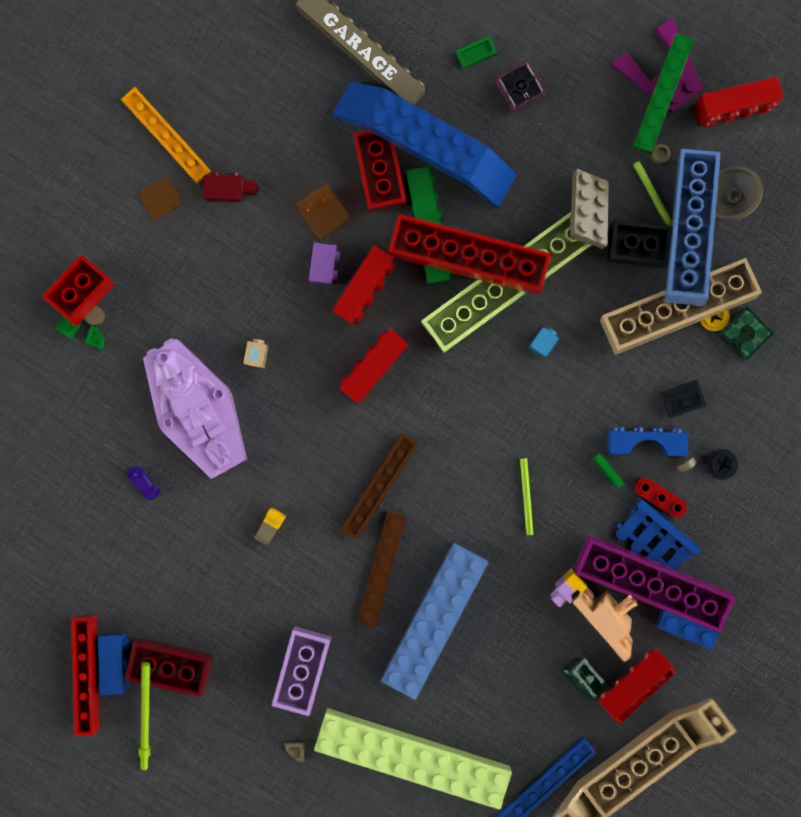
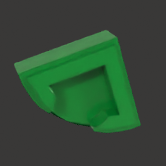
[84,325,105,350]

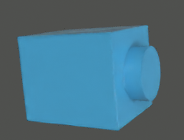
[528,327,559,358]

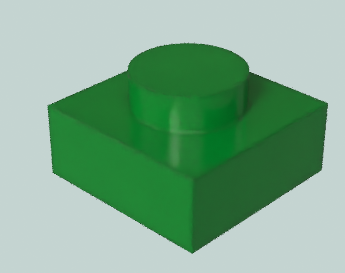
[54,316,82,339]

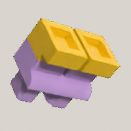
[550,568,587,607]

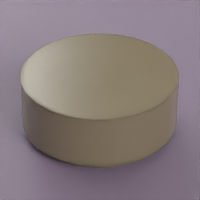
[650,144,671,164]
[85,306,105,326]
[676,456,696,472]

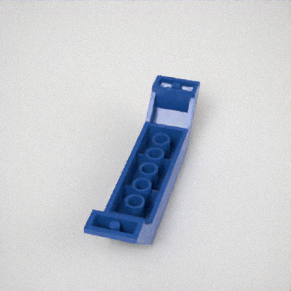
[332,81,517,208]

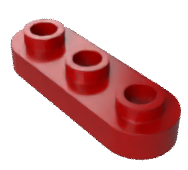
[634,478,687,517]

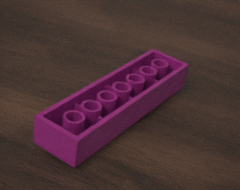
[573,534,736,633]

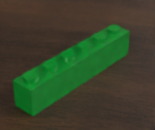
[632,33,694,155]
[406,166,453,286]

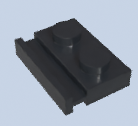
[660,379,707,418]

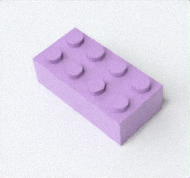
[272,626,332,716]

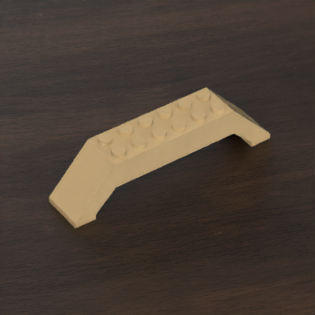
[553,698,736,817]

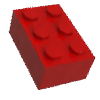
[42,254,115,327]

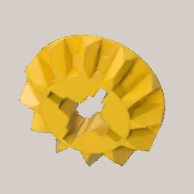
[700,310,730,332]

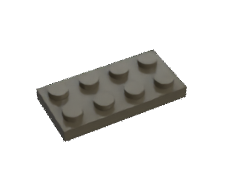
[570,169,609,249]

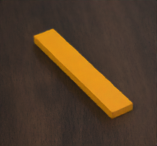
[121,87,211,184]

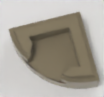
[284,741,304,762]

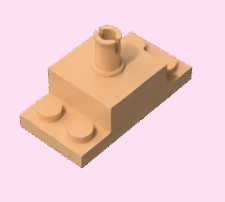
[573,588,637,662]

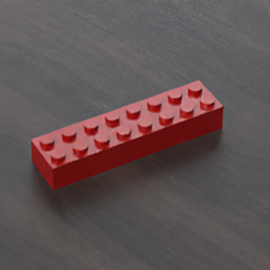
[388,214,552,296]

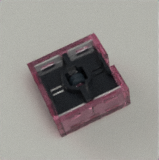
[494,59,547,115]

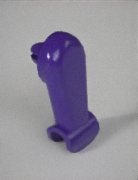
[127,466,160,500]

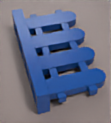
[616,497,702,569]

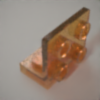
[296,182,350,239]

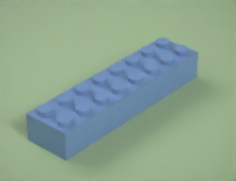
[665,149,721,306]
[381,542,489,700]

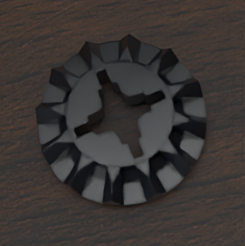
[706,449,738,480]

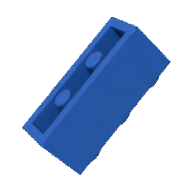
[653,608,719,650]
[98,632,130,695]

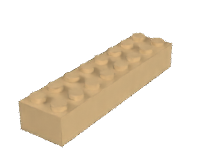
[600,258,762,355]

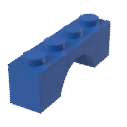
[607,427,688,456]

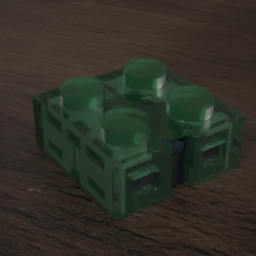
[717,306,775,361]

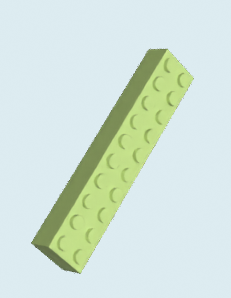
[421,212,592,354]
[314,708,512,810]

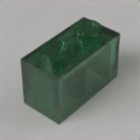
[562,657,609,701]

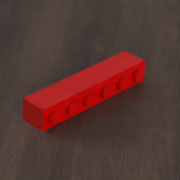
[71,614,100,736]

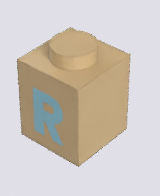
[243,339,269,368]

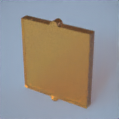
[138,177,183,220]

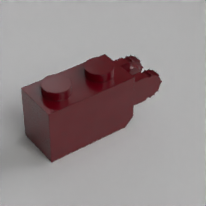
[203,172,259,203]

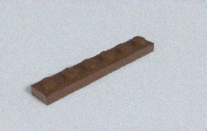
[341,433,419,540]
[357,511,406,628]

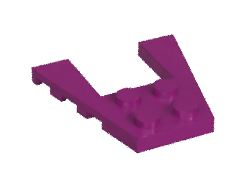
[611,18,704,113]

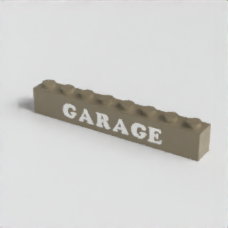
[296,0,425,105]

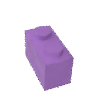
[309,243,340,286]

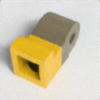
[254,507,287,546]

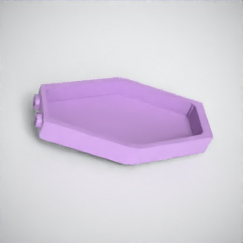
[143,338,247,479]

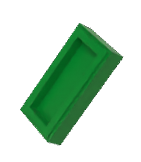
[455,35,497,70]
[592,453,624,487]

